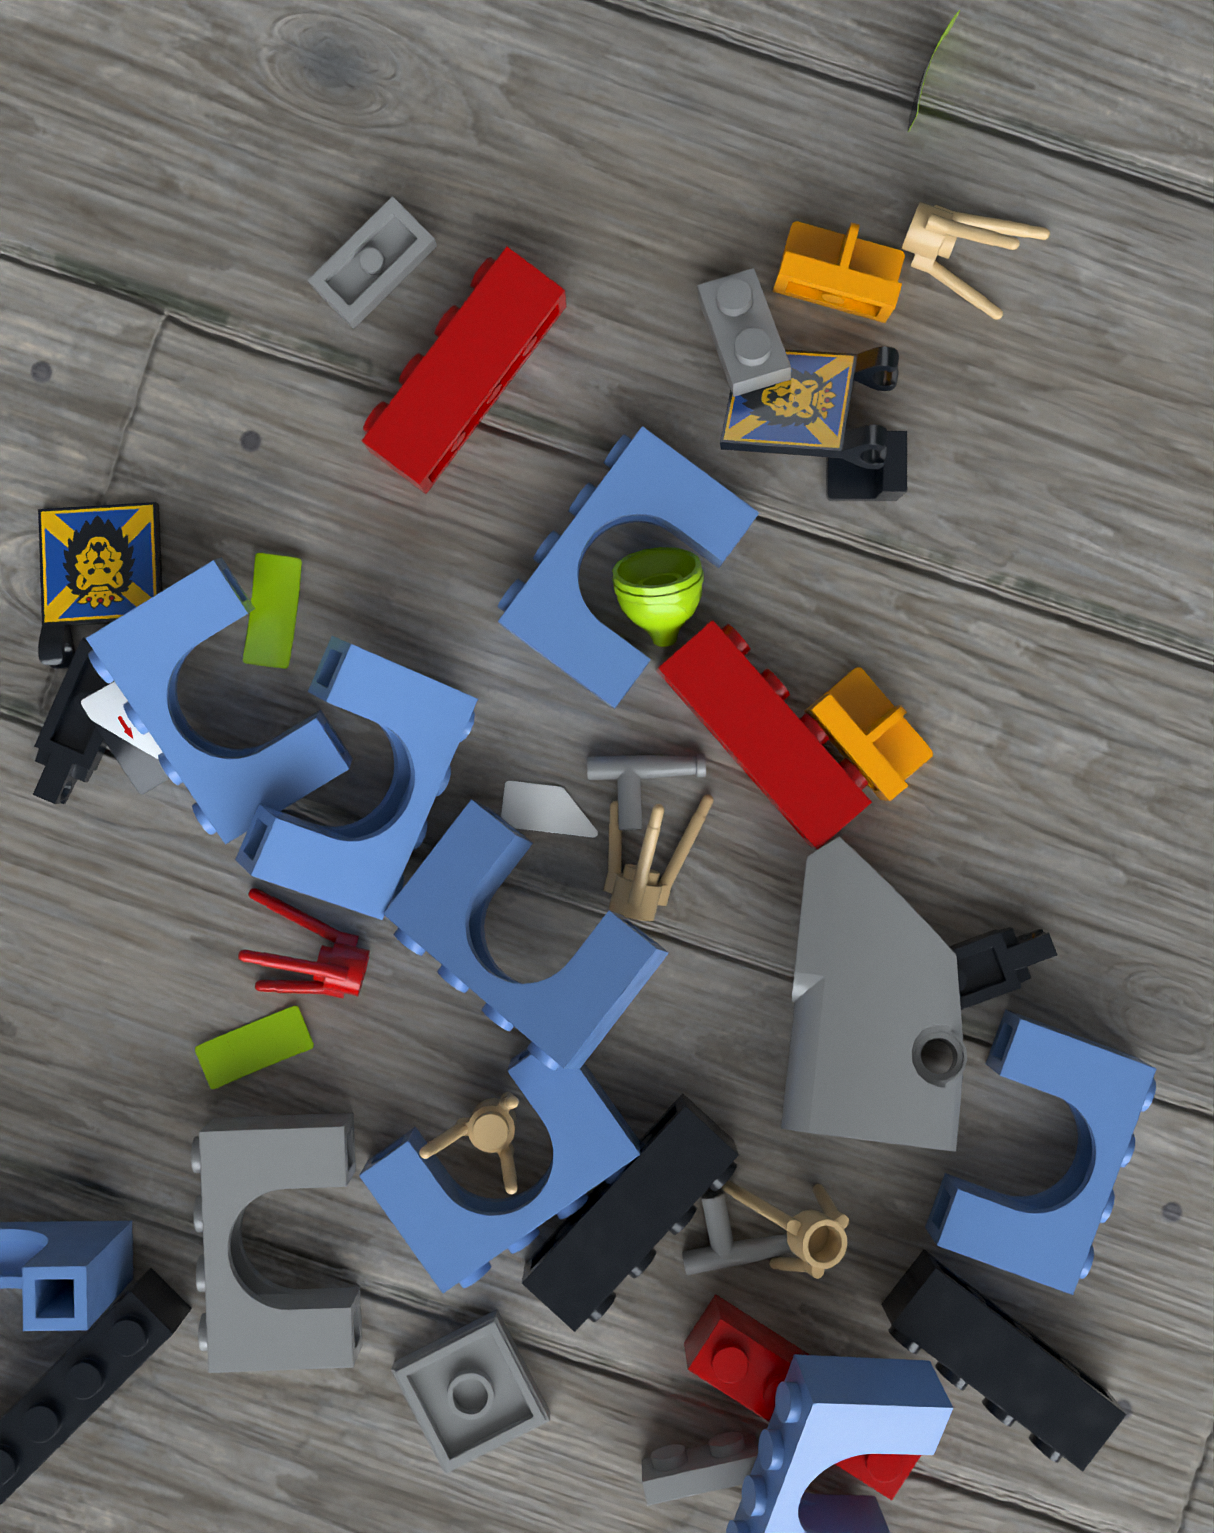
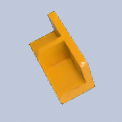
[772,221,905,323]
[804,667,933,801]

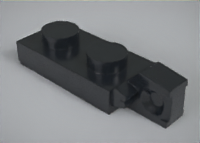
[33,637,114,804]
[949,927,1057,1010]

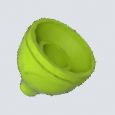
[612,547,704,647]

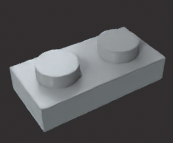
[307,196,437,329]
[697,268,791,397]
[642,1431,758,1506]

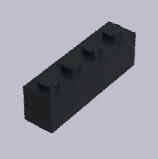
[522,1093,739,1332]
[881,1249,1127,1472]
[0,1268,192,1505]

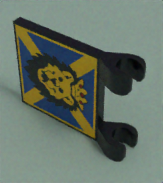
[720,346,899,469]
[38,502,163,669]

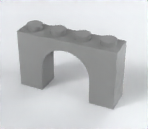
[191,1113,363,1373]

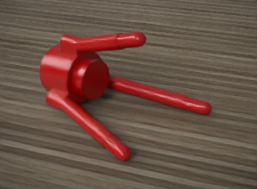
[238,888,370,999]

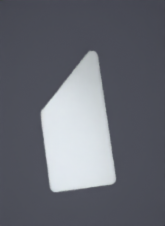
[501,781,598,838]

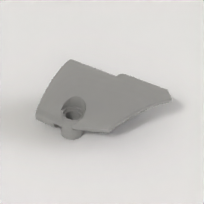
[781,836,967,1151]

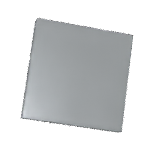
[391,1309,551,1474]

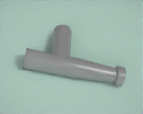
[587,754,706,831]
[682,1191,795,1276]

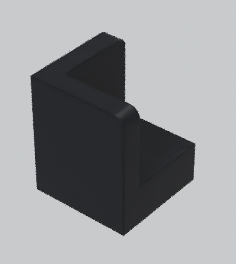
[826,431,907,501]

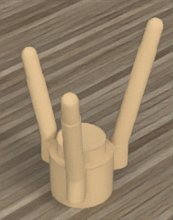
[901,202,1050,320]
[603,794,714,921]
[419,1092,519,1194]
[721,1180,849,1279]

